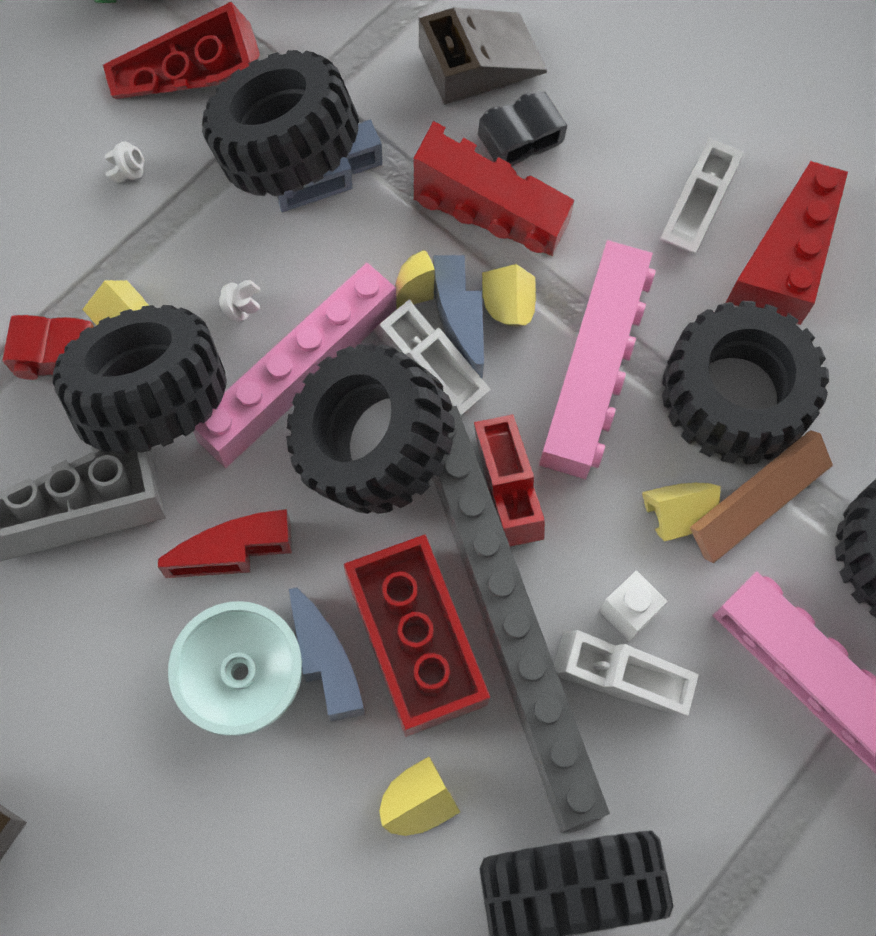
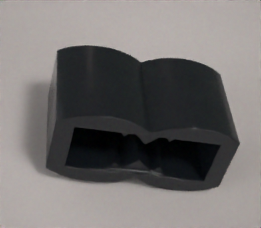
[478,91,568,166]

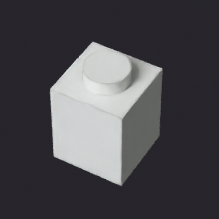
[599,570,668,641]

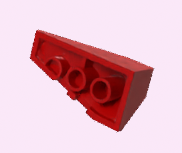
[103,2,260,99]

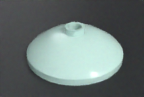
[168,601,302,736]

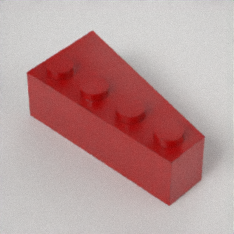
[413,121,575,256]
[726,161,848,325]

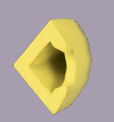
[395,250,435,309]
[482,264,536,326]
[82,280,149,325]
[642,482,721,542]
[379,757,460,836]

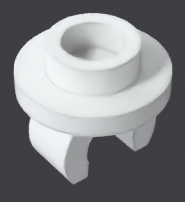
[105,141,145,183]
[219,280,260,322]

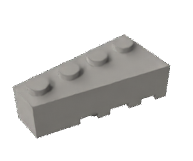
[0,447,166,562]

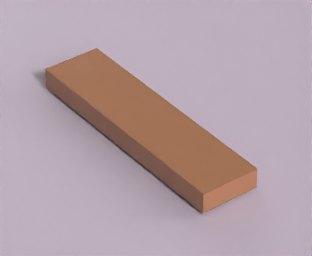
[690,430,833,563]

